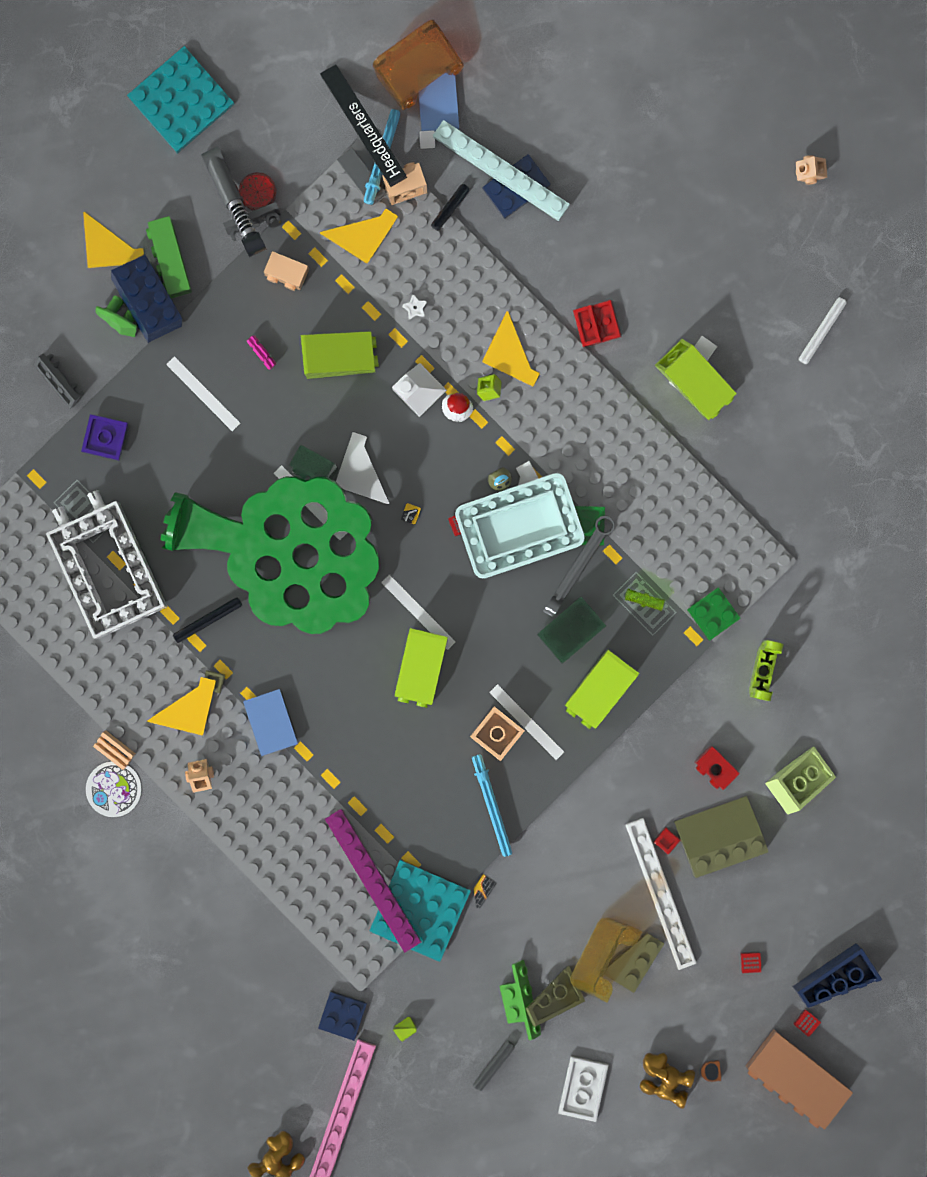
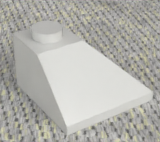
[392,363,447,417]

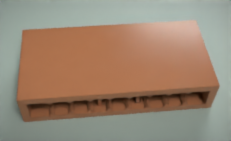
[745,1029,853,1130]

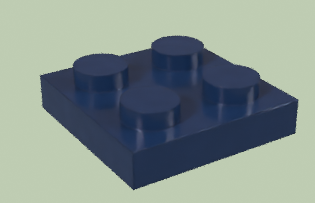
[318,991,367,1041]

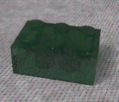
[289,444,338,480]
[537,597,606,664]

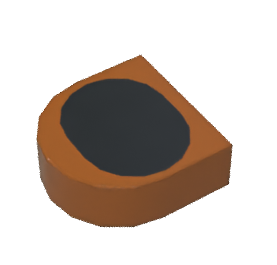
[700,1060,721,1082]

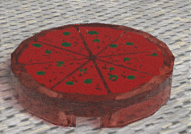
[239,172,277,210]

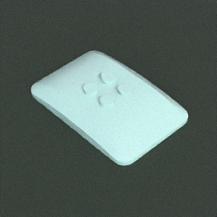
[455,473,584,579]

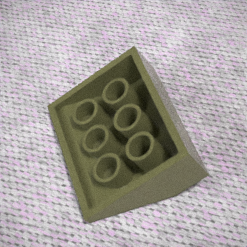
[674,796,769,878]

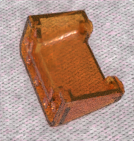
[373,20,464,111]

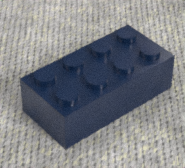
[111,255,182,343]

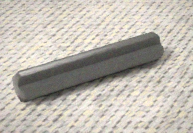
[473,1041,515,1091]

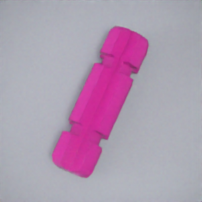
[247,335,276,370]

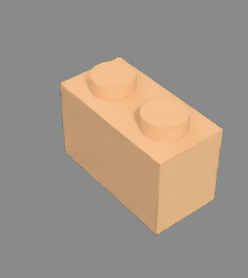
[264,251,309,291]

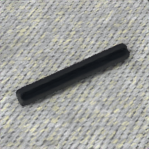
[173,597,242,643]

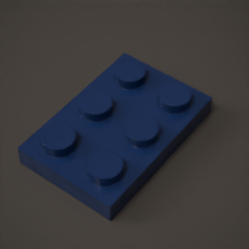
[482,154,551,219]

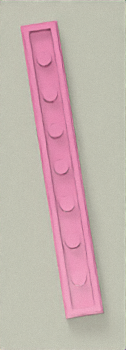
[310,1039,376,1177]

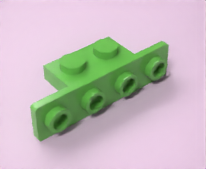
[500,960,541,1040]

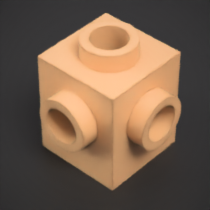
[796,155,828,185]
[185,759,214,792]

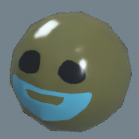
[488,467,512,491]

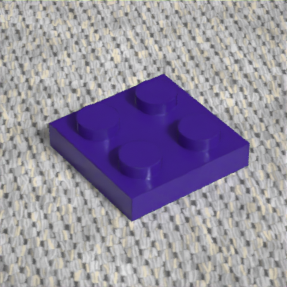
[81,414,128,461]

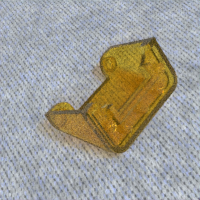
[570,917,642,1003]

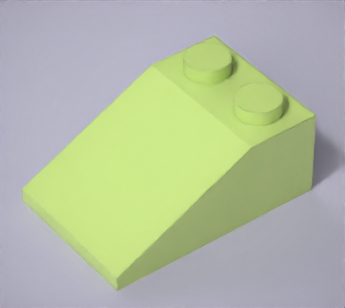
[765,747,836,814]

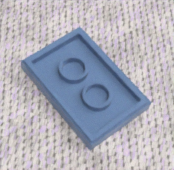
[417,72,459,131]
[243,689,298,756]

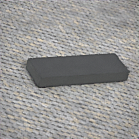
[337,148,387,206]

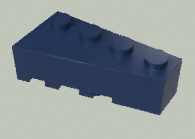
[792,943,882,1008]

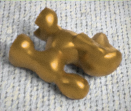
[640,1053,696,1109]
[247,1131,305,1177]

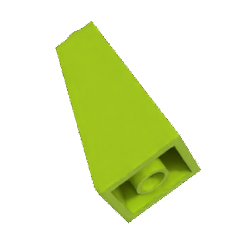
[301,332,379,379]
[655,339,737,420]
[394,628,448,708]
[565,650,639,729]

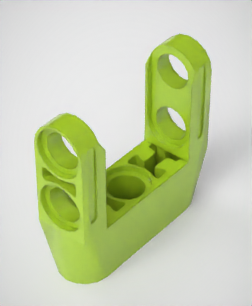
[749,640,784,701]

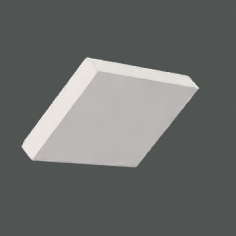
[558,1056,609,1122]

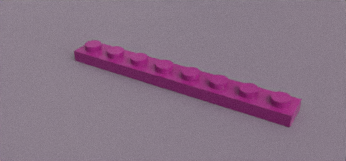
[325,809,422,953]

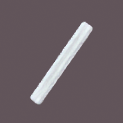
[799,297,847,364]

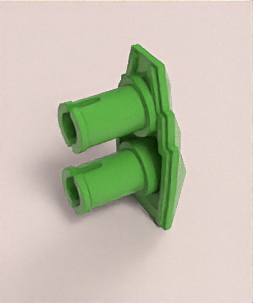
[95,296,137,337]

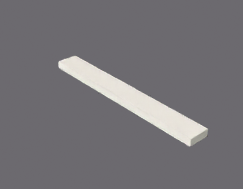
[625,818,697,970]

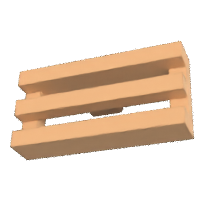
[93,730,136,770]

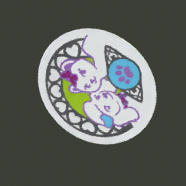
[86,761,141,817]

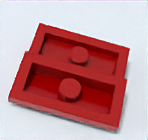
[573,300,622,347]

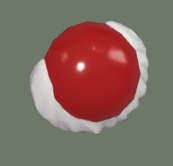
[442,393,473,422]

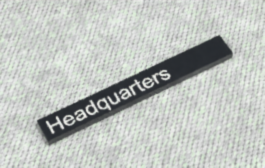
[320,64,407,187]

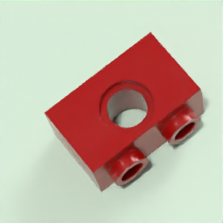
[695,746,740,790]

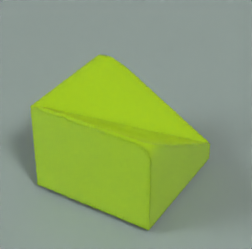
[477,374,502,401]
[393,1017,417,1042]

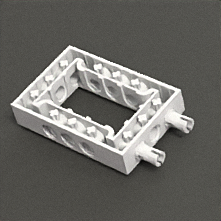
[46,490,167,639]

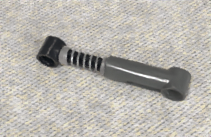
[201,146,267,258]

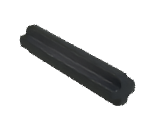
[431,184,470,231]

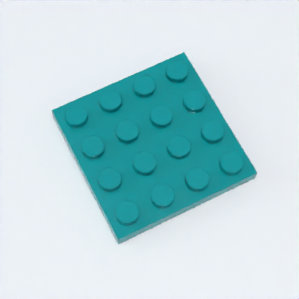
[127,46,235,154]
[369,859,471,962]

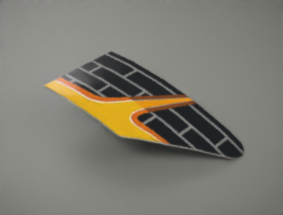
[474,874,496,909]

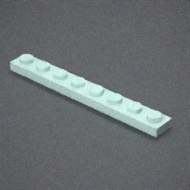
[433,120,570,221]

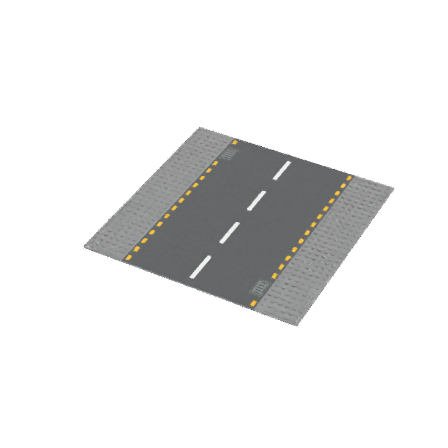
[0,138,796,991]

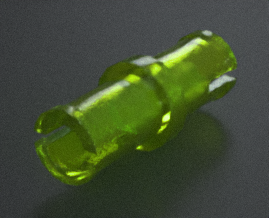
[624,588,665,611]

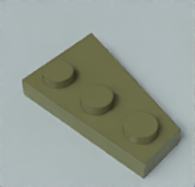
[601,933,664,993]
[526,966,585,1027]

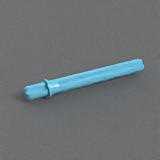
[364,109,400,205]
[472,754,512,857]

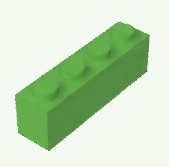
[146,216,192,298]

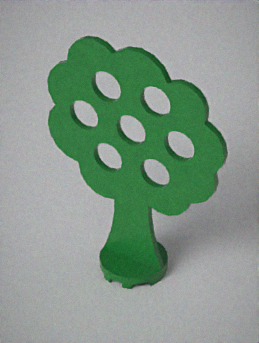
[161,476,380,634]

